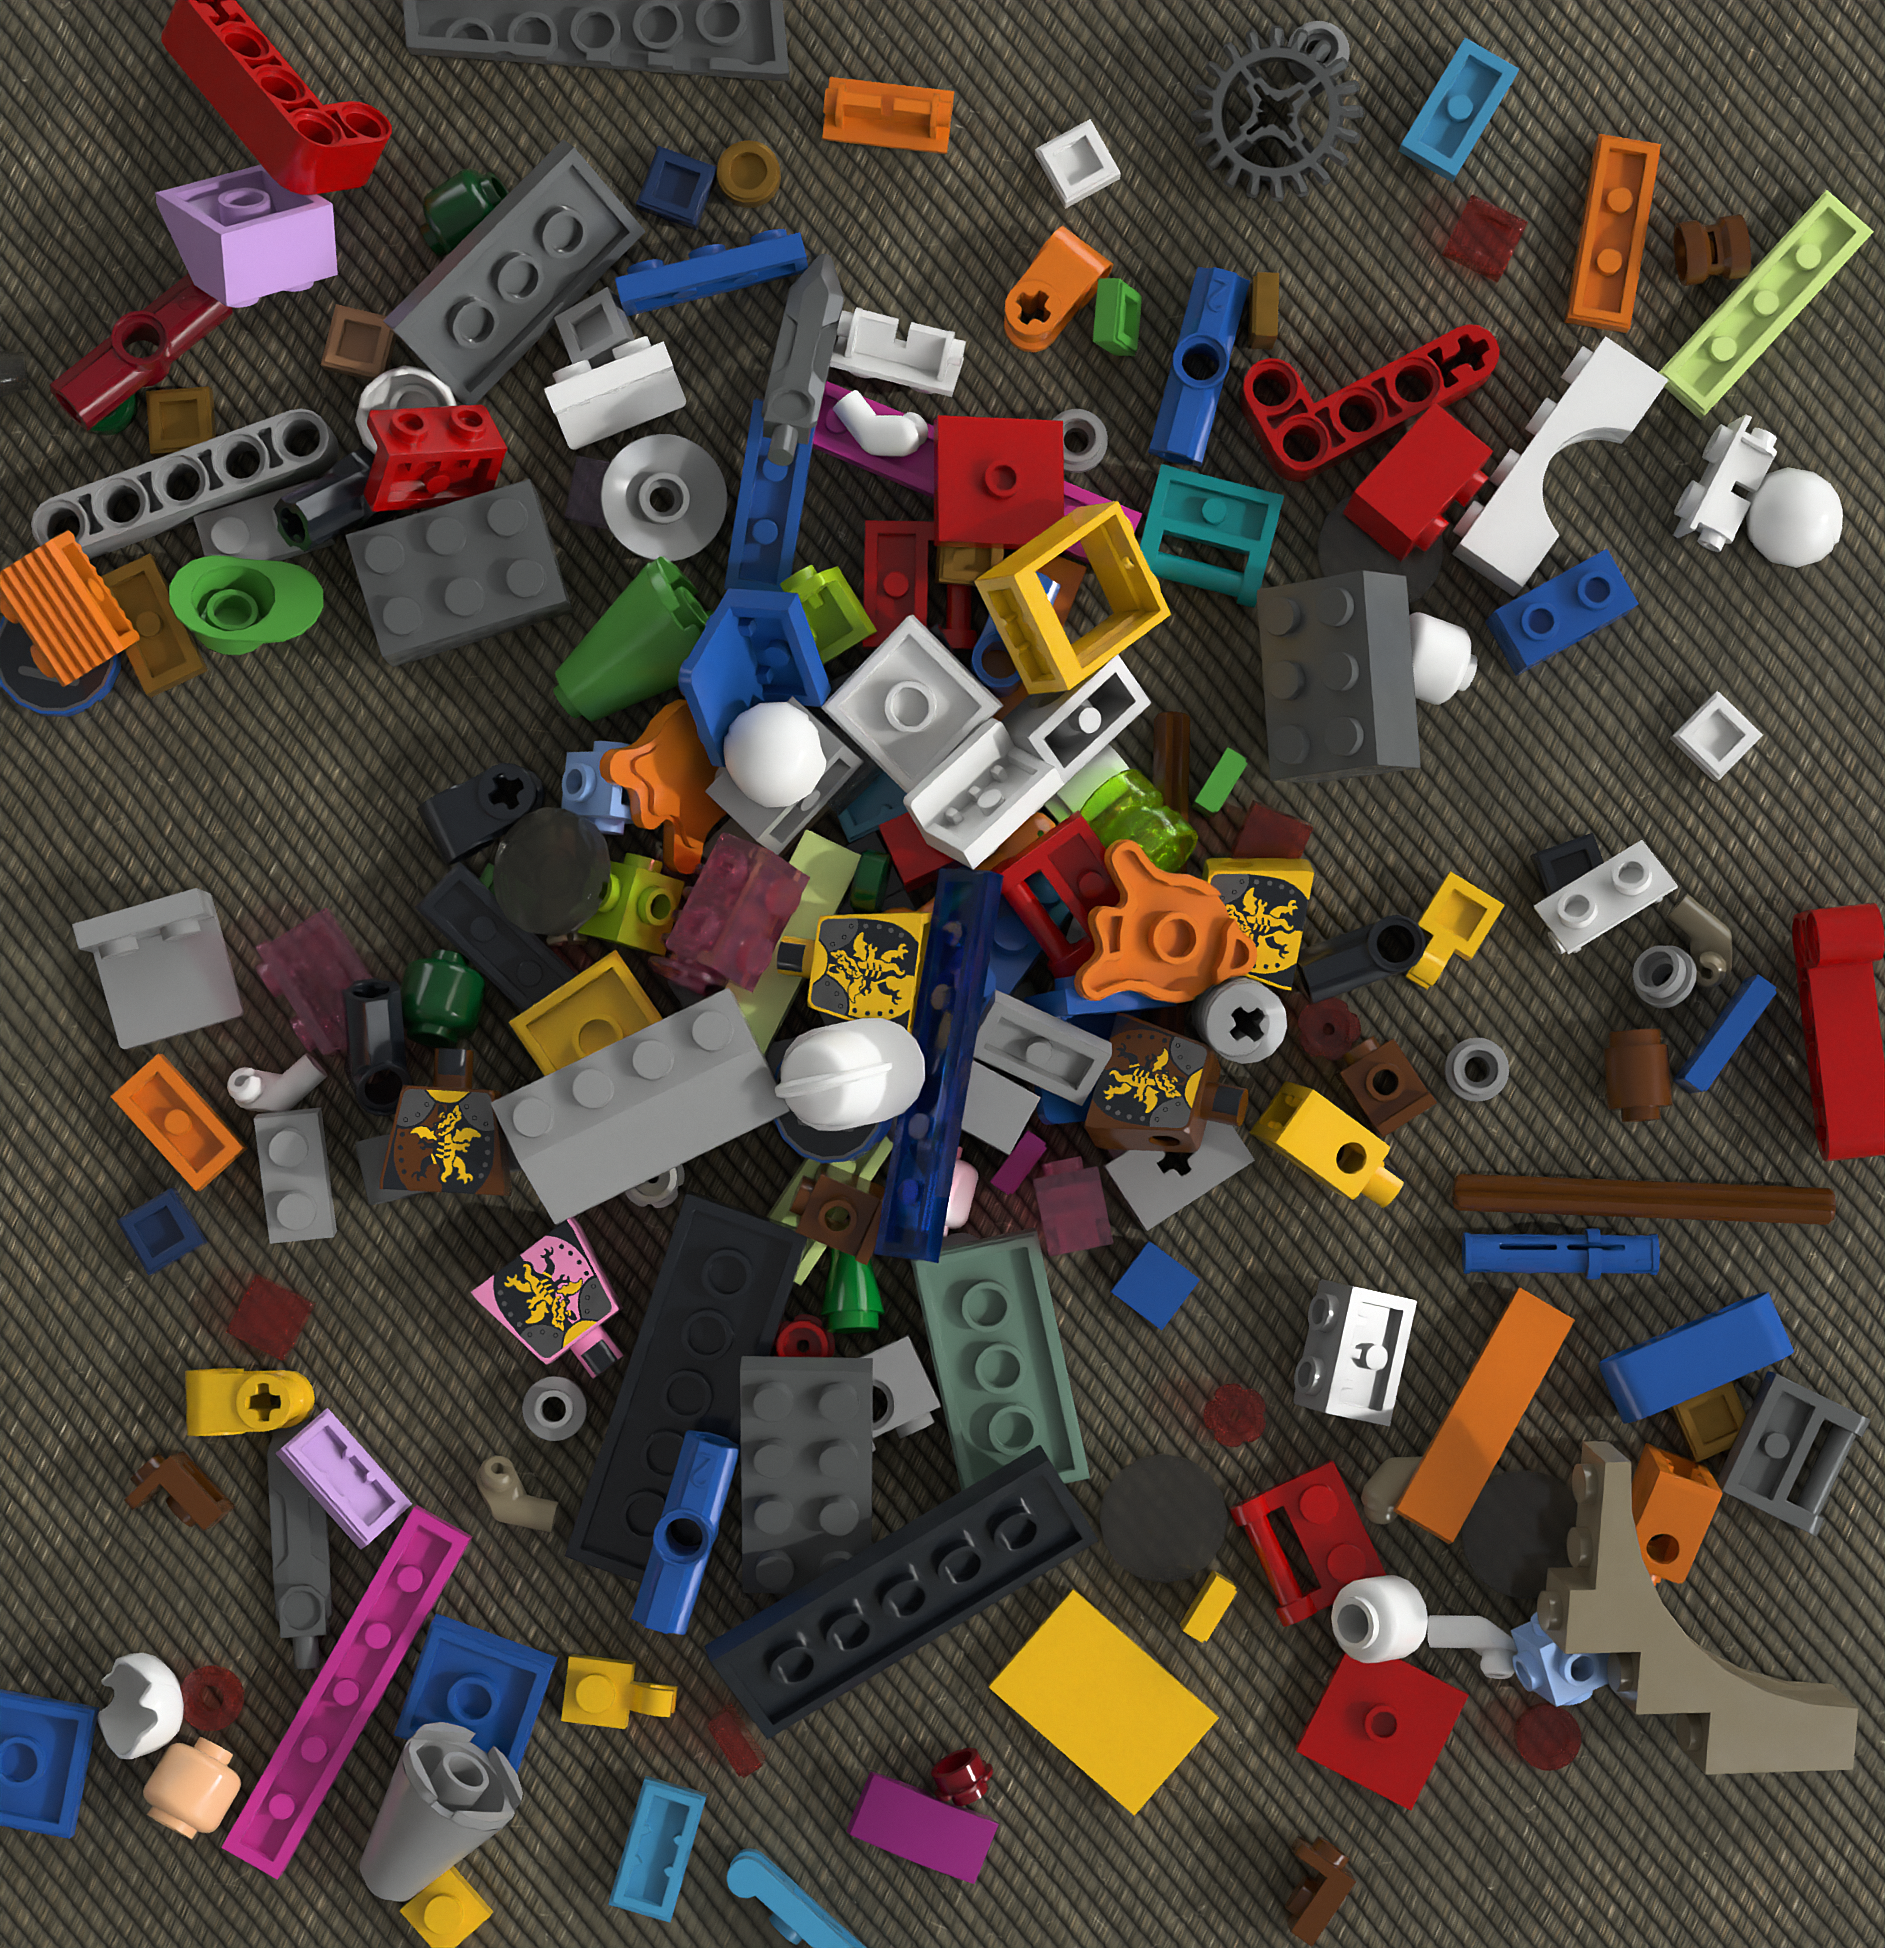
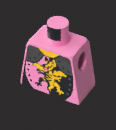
[471,1217,624,1379]

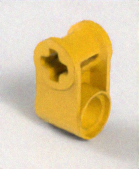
[185,1368,315,1436]

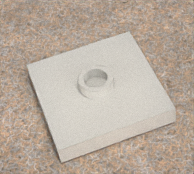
[821,615,1004,794]

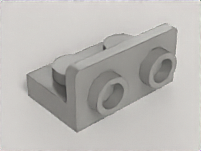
[1293,1279,1417,1426]

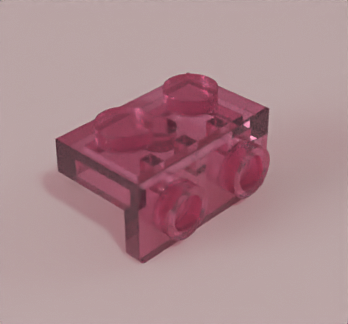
[666,832,810,993]
[255,907,373,1057]

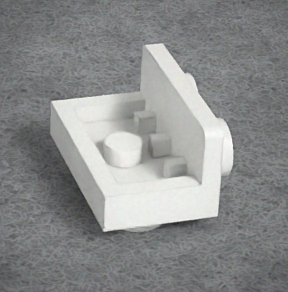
[544,336,686,450]
[903,718,1065,870]

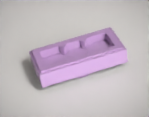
[275,1408,412,1550]

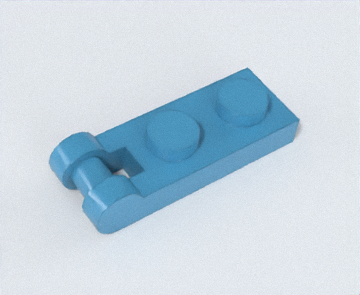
[727,1848,867,1948]

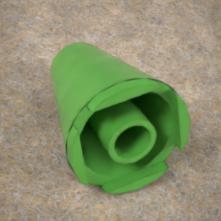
[553,556,714,722]

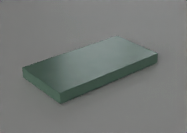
[910,1227,1090,1491]

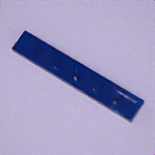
[874,869,1004,1263]

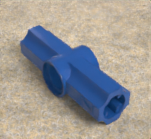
[1148,267,1250,467]
[631,1430,741,1635]

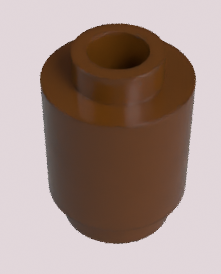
[1603,1029,1673,1122]

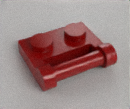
[863,520,978,653]
[984,810,1120,979]
[1228,1459,1386,1627]

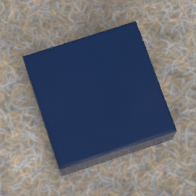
[636,146,717,230]
[116,1188,207,1276]

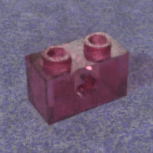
[1031,1156,1113,1257]

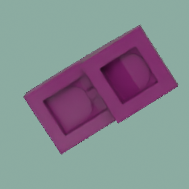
[846,1771,999,1884]

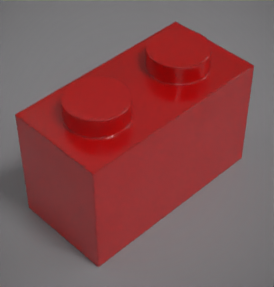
[1343,402,1493,562]

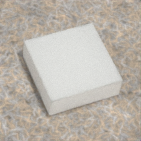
[1035,119,1121,209]
[1670,691,1763,782]

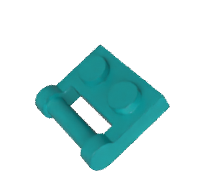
[1140,464,1284,608]

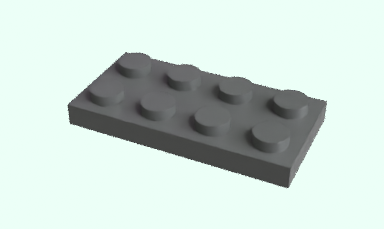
[383,139,646,405]
[740,1356,873,1594]

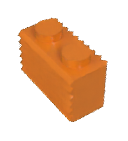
[0,530,140,687]

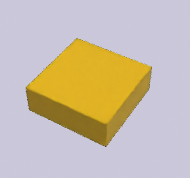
[1180,1570,1237,1643]

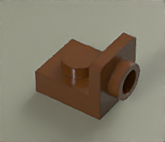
[124,1451,236,1531]
[1285,1835,1356,1947]

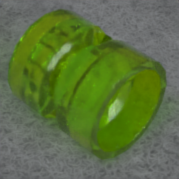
[1080,769,1198,873]

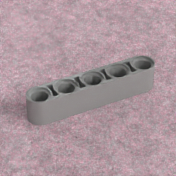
[31,408,339,560]

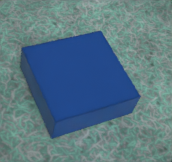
[1110,1240,1200,1331]

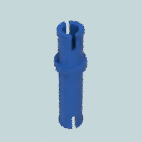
[1462,1228,1660,1280]

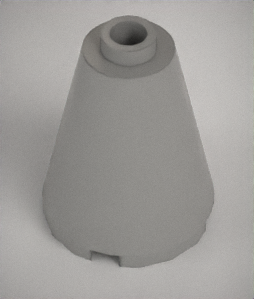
[360,1722,523,1902]

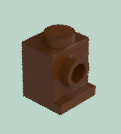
[1335,1035,1437,1138]
[789,1163,893,1265]

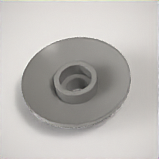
[600,434,727,562]

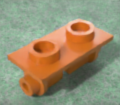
[822,77,954,154]

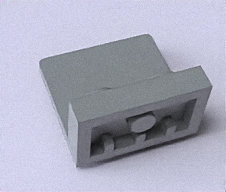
[72,888,244,1050]

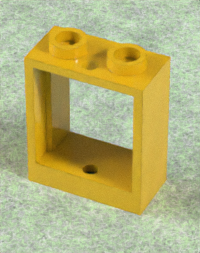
[974,501,1171,694]

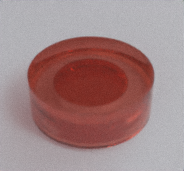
[1514,1703,1581,1771]

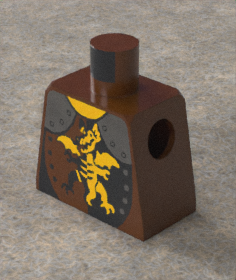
[1084,1012,1249,1153]
[379,1048,512,1196]

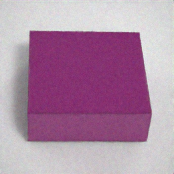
[990,1130,1047,1195]

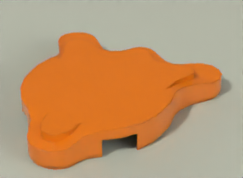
[599,699,727,874]
[1074,839,1257,1003]

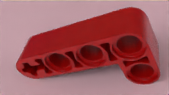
[161,0,392,195]
[1239,324,1500,482]
[1792,903,1885,1162]

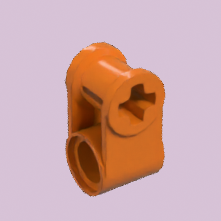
[1004,226,1113,352]

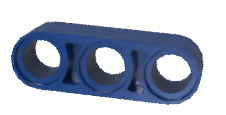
[1598,1291,1794,1424]

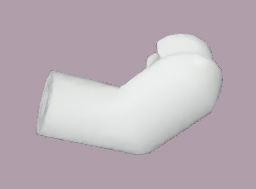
[833,390,928,457]
[227,1053,327,1113]
[1428,1615,1518,1679]

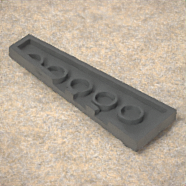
[403,0,790,81]

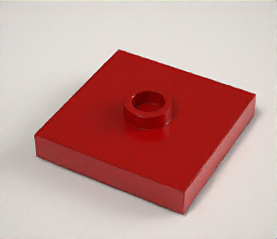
[934,415,1064,549]
[1294,1650,1469,1811]

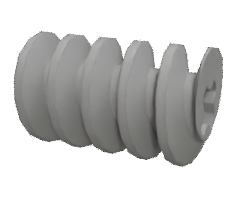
[1191,976,1287,1064]

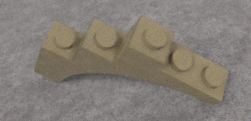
[1537,1441,1859,1775]

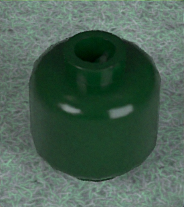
[420,169,509,258]
[400,950,486,1049]

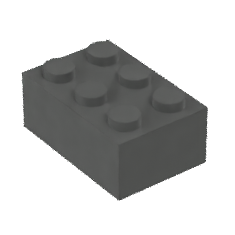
[345,479,574,667]
[1257,570,1421,783]

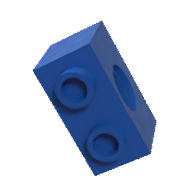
[1485,549,1639,676]

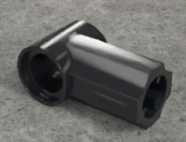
[273,447,399,552]
[1296,915,1425,1005]
[341,978,413,1116]

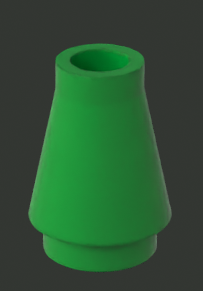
[820,1247,884,1334]

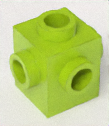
[577,853,685,956]

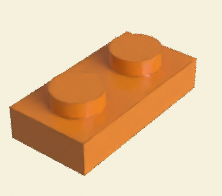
[110,1053,248,1191]

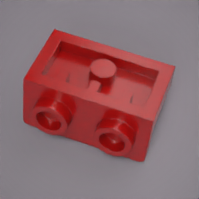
[363,405,507,512]

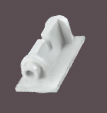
[830,307,966,397]
[1673,414,1777,552]
[1534,840,1678,954]

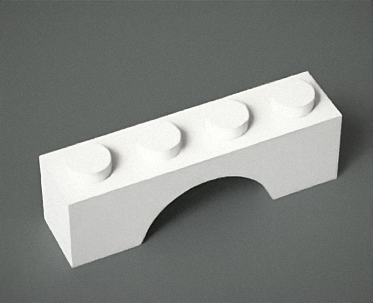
[1452,336,1668,597]

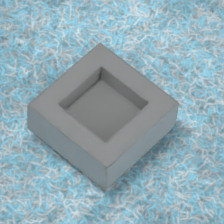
[554,287,635,370]

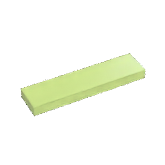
[1658,190,1874,420]
[725,829,861,1057]

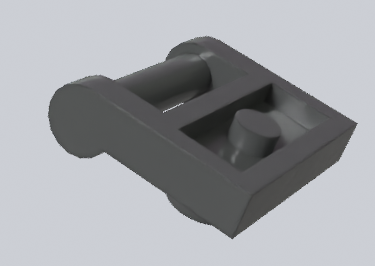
[1716,1371,1871,1537]

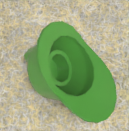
[169,555,324,656]

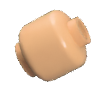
[143,1737,241,1840]

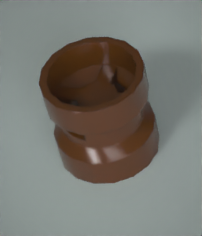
[1673,214,1751,286]

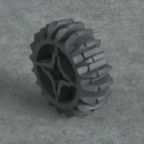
[1191,26,1364,202]

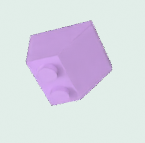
[156,165,338,308]

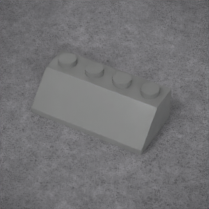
[491,988,790,1225]

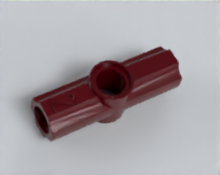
[49,273,233,431]

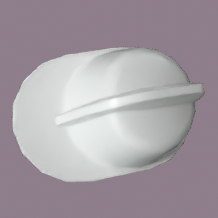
[775,1018,925,1131]

